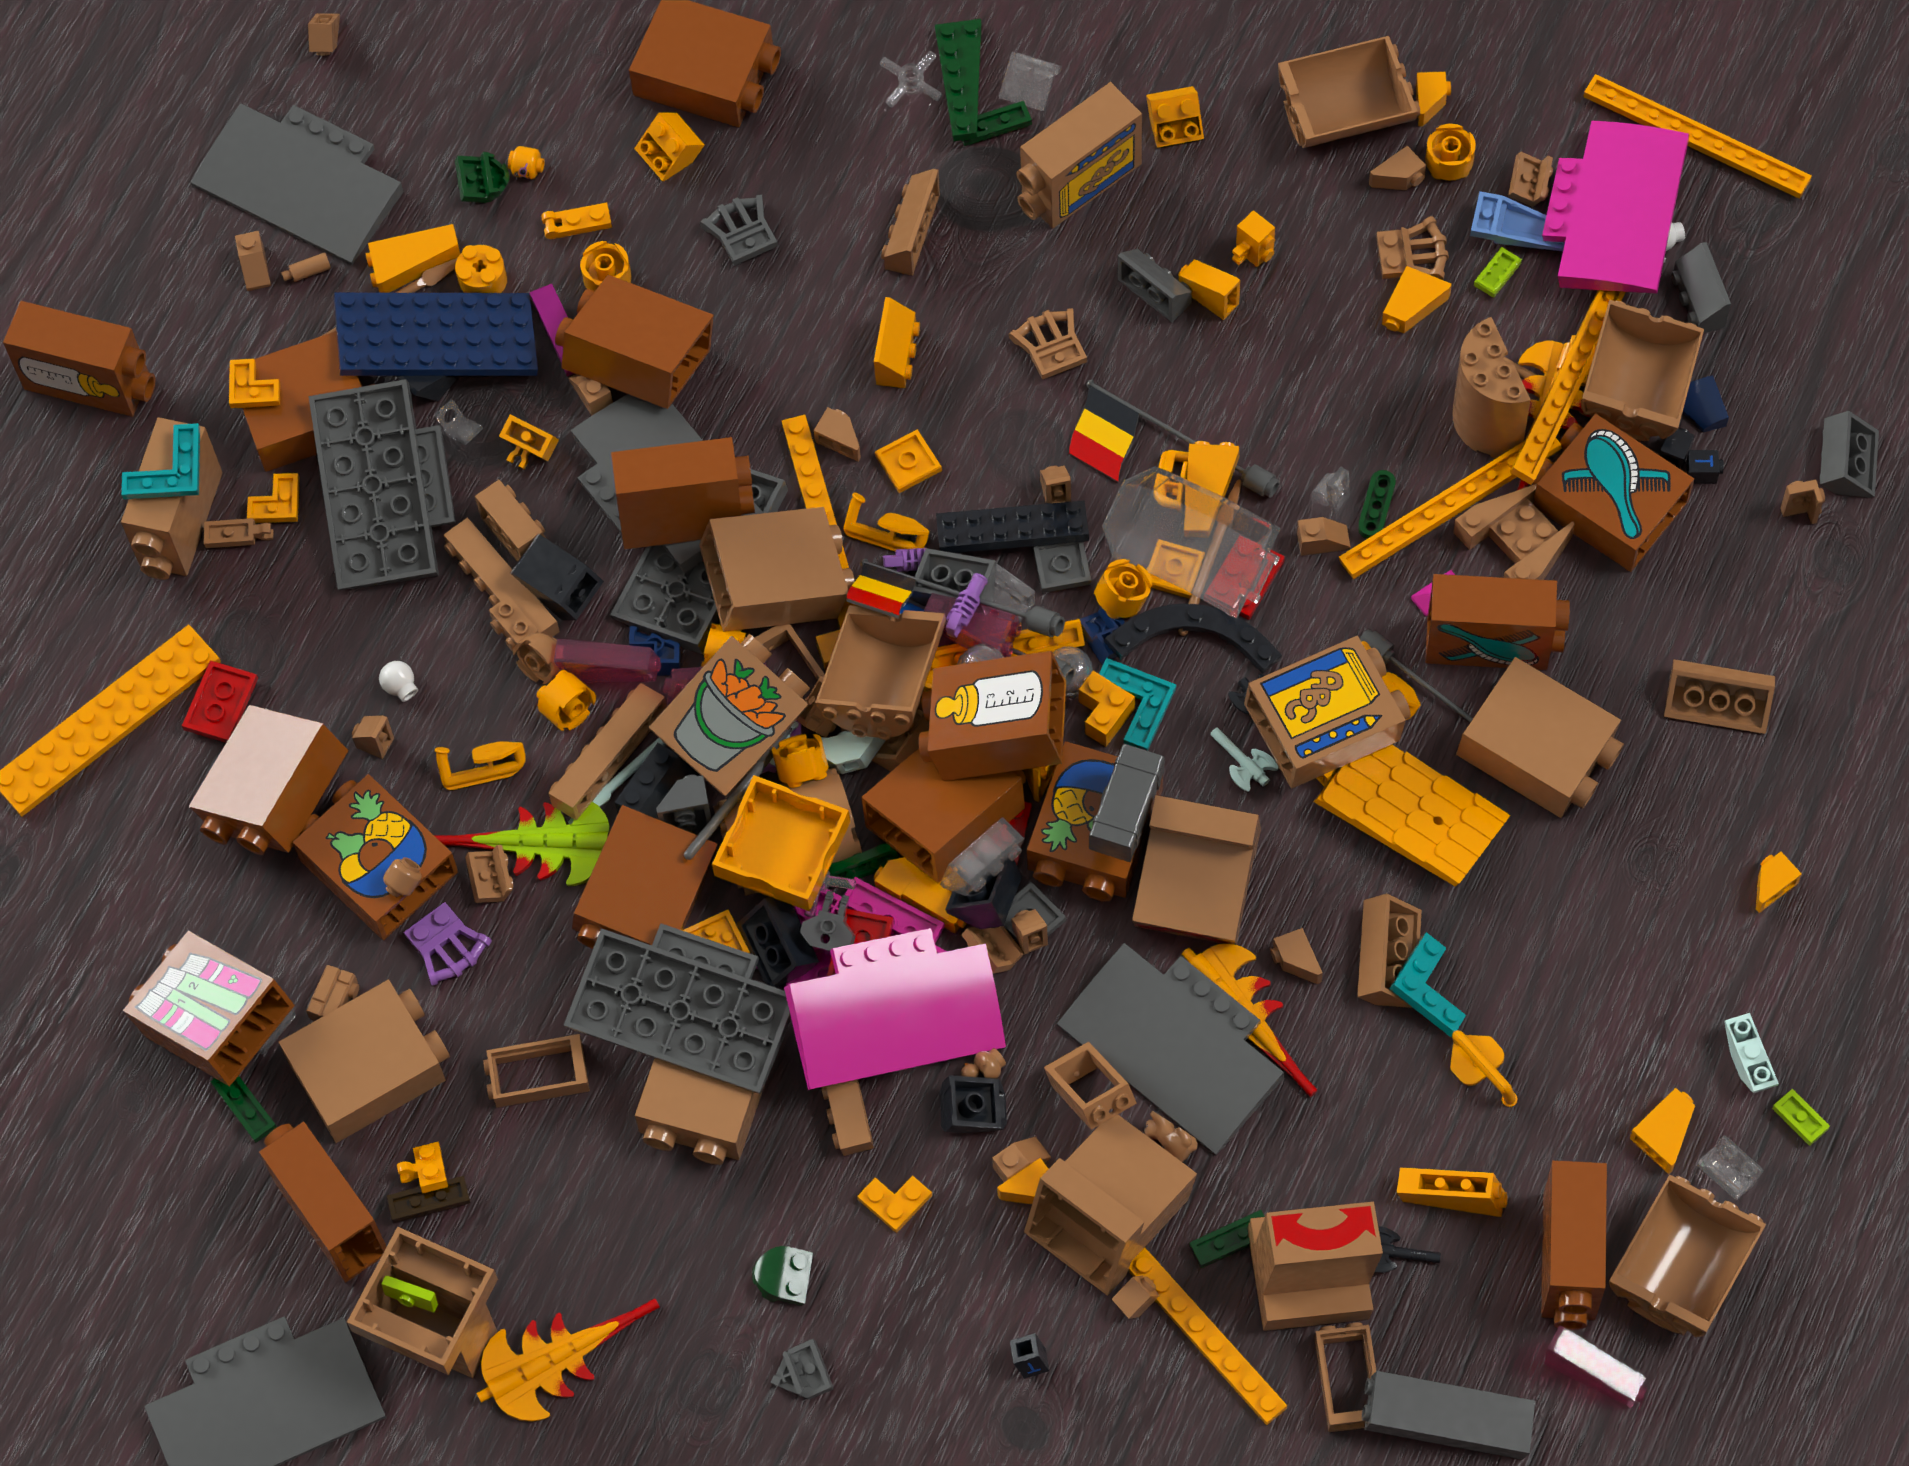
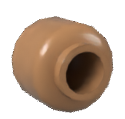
[383,857,422,897]

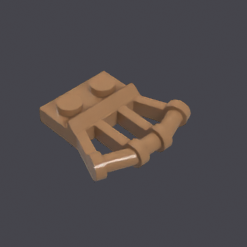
[1376,216,1449,280]
[1008,308,1087,380]

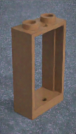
[755,624,825,701]
[483,1034,590,1108]
[1044,1042,1137,1130]
[1315,1322,1376,1432]

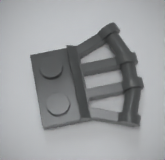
[699,195,778,266]

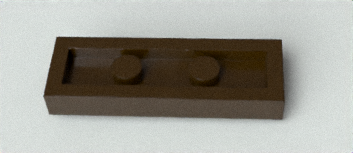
[387,1176,471,1223]

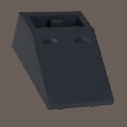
[511,534,604,620]

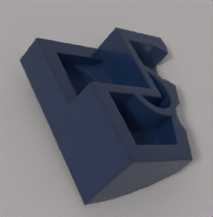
[1682,375,1729,432]
[1080,607,1125,665]
[629,626,680,676]

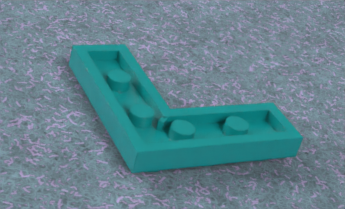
[121,423,200,499]
[1099,658,1177,751]
[1389,932,1466,1037]

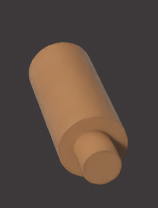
[281,252,331,282]

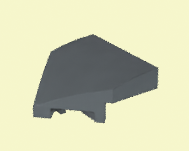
[771,1339,834,1399]

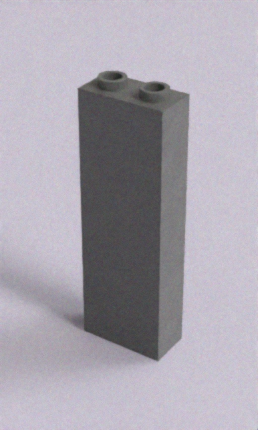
[1362,1371,1535,1460]

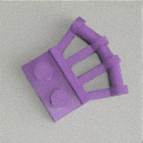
[404,902,492,986]

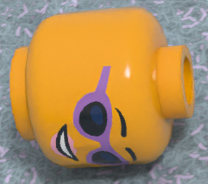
[508,146,545,179]

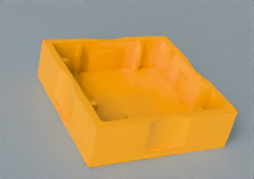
[712,775,850,911]

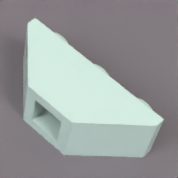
[821,731,886,774]
[1724,1013,1779,1093]

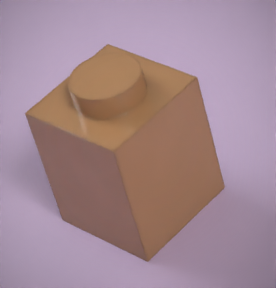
[1112,1276,1160,1319]

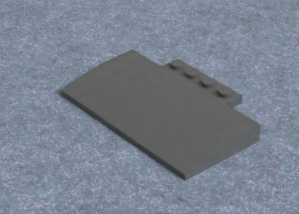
[191,103,403,265]
[309,379,456,590]
[571,394,763,573]
[610,469,788,654]
[564,923,791,1094]
[1057,943,1284,1156]
[144,1316,386,1466]

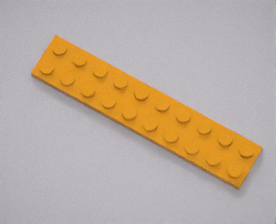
[0,624,221,817]

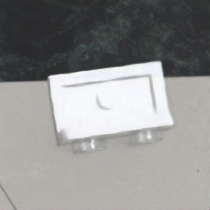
[1696,1135,1764,1200]

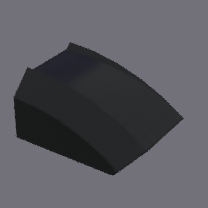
[939,1075,1007,1133]

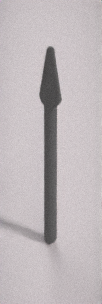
[684,727,792,860]

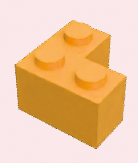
[1079,671,1135,747]

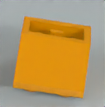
[1146,86,1204,148]
[634,113,704,181]

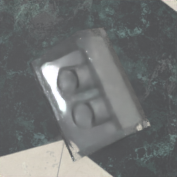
[940,817,1024,896]

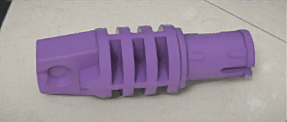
[883,548,926,572]
[946,573,988,638]

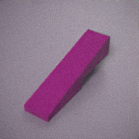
[529,284,575,376]

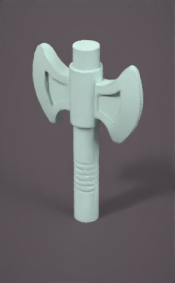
[1210,727,1279,792]

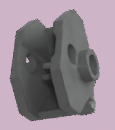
[800,891,856,951]

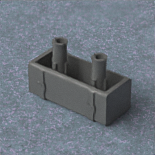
[1089,744,1165,862]

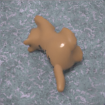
[1144,1111,1197,1162]

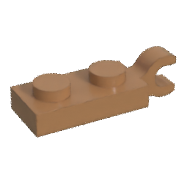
[204,518,273,548]

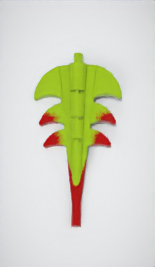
[434,802,610,886]

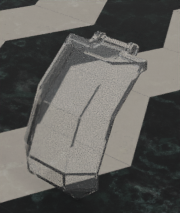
[1102,466,1281,618]

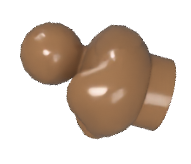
[961,1048,1006,1079]

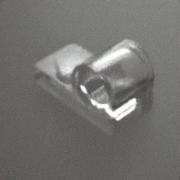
[1311,466,1350,514]

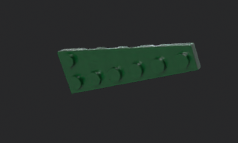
[935,19,982,142]

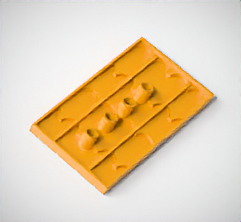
[1313,744,1511,886]

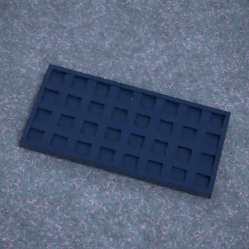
[334,292,538,376]

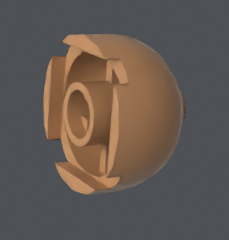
[513,633,564,684]

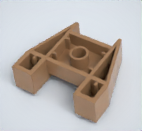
[1453,484,1575,580]

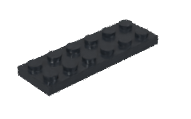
[936,500,1089,553]

